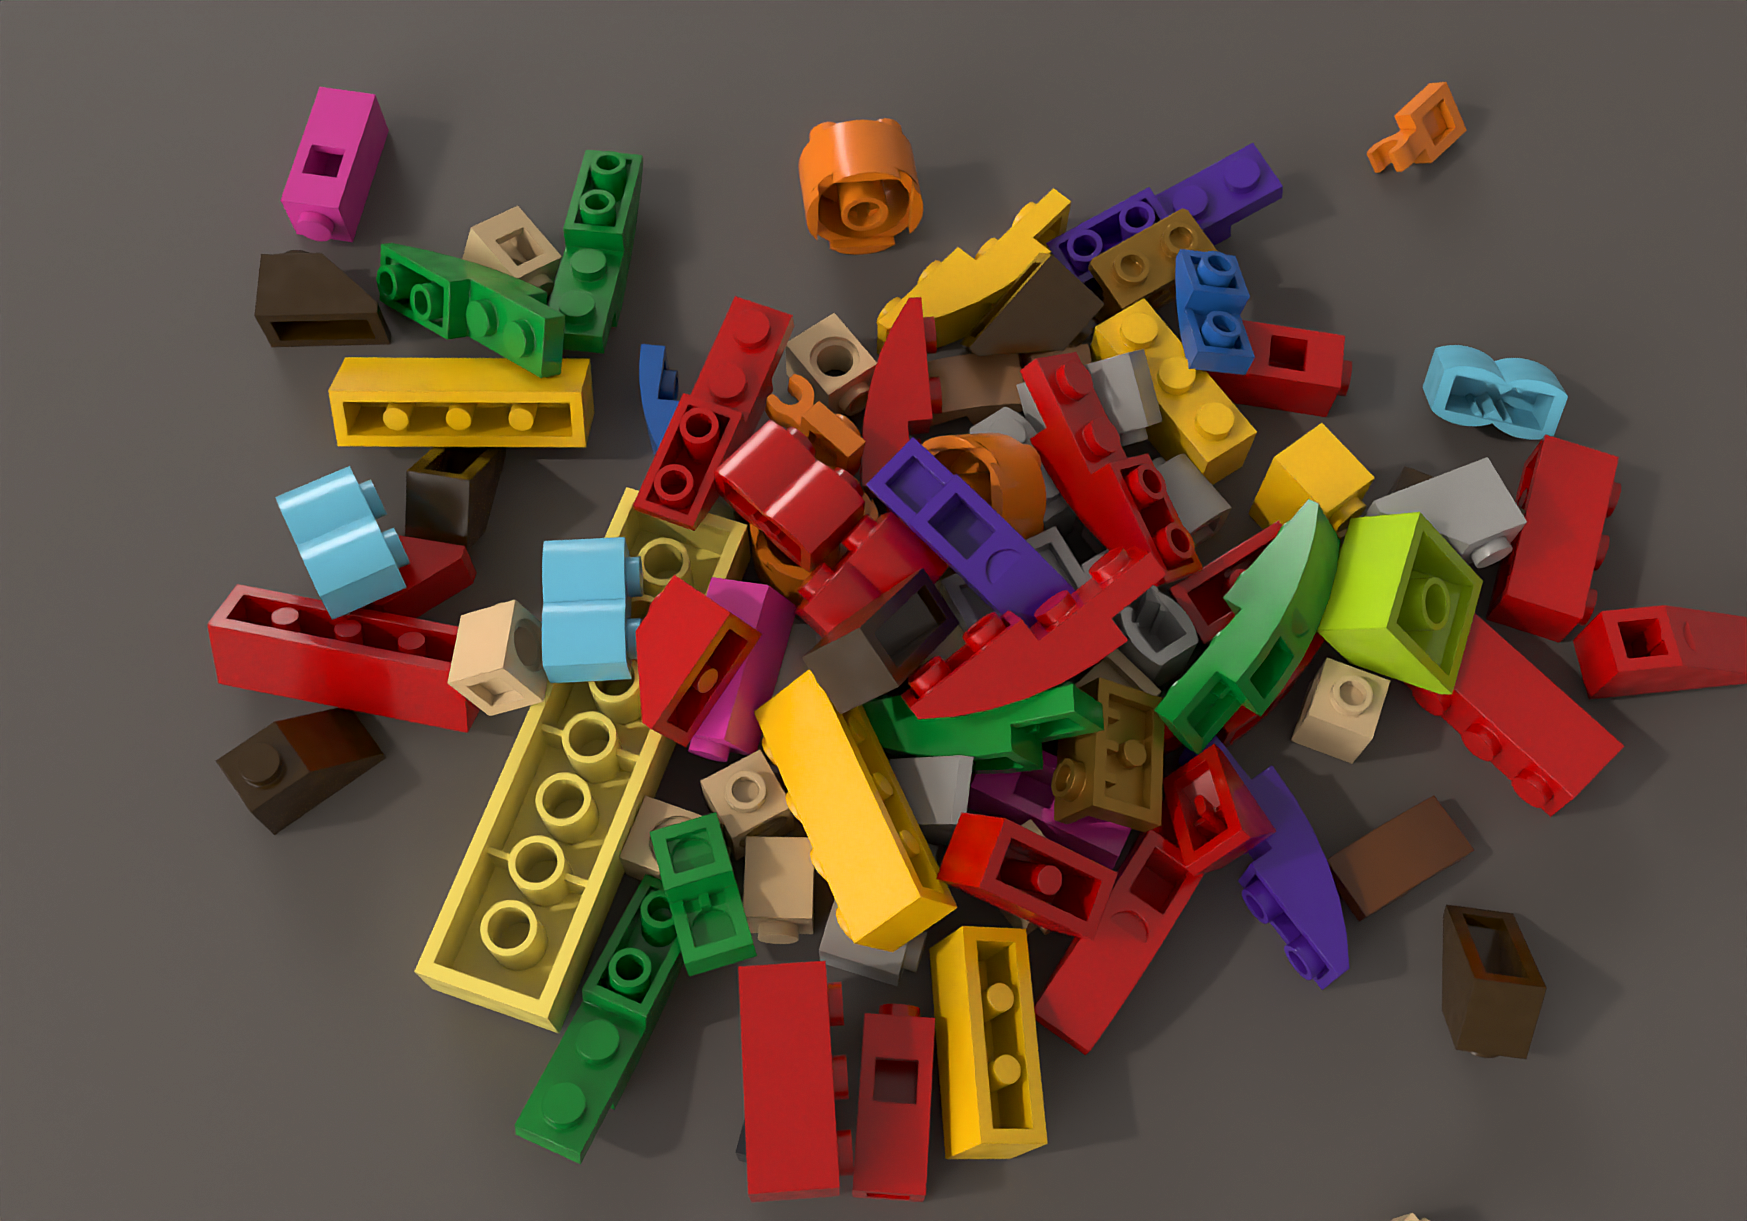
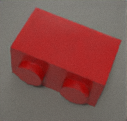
[936,812,1118,941]

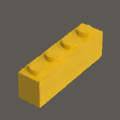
[328,357,595,447]
[754,669,958,953]

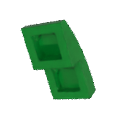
[650,812,757,977]

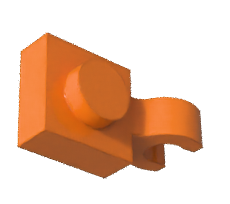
[1366,82,1467,173]
[765,374,866,476]

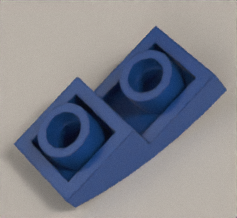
[1175,249,1255,375]
[639,344,679,455]

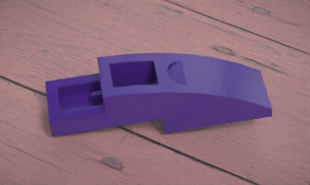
[1046,143,1283,290]
[866,437,1076,628]
[1178,735,1350,990]

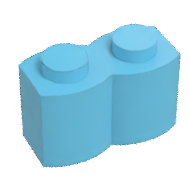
[1422,345,1568,440]
[275,466,410,620]
[542,537,643,683]

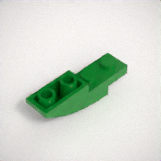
[549,150,643,353]
[376,243,565,378]
[1154,499,1340,755]
[862,681,1104,774]
[514,874,684,1164]

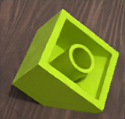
[1317,512,1483,694]

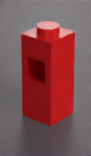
[1206,320,1352,417]
[852,1004,935,1202]

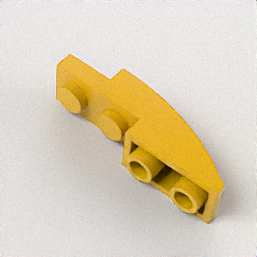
[877,188,1071,355]

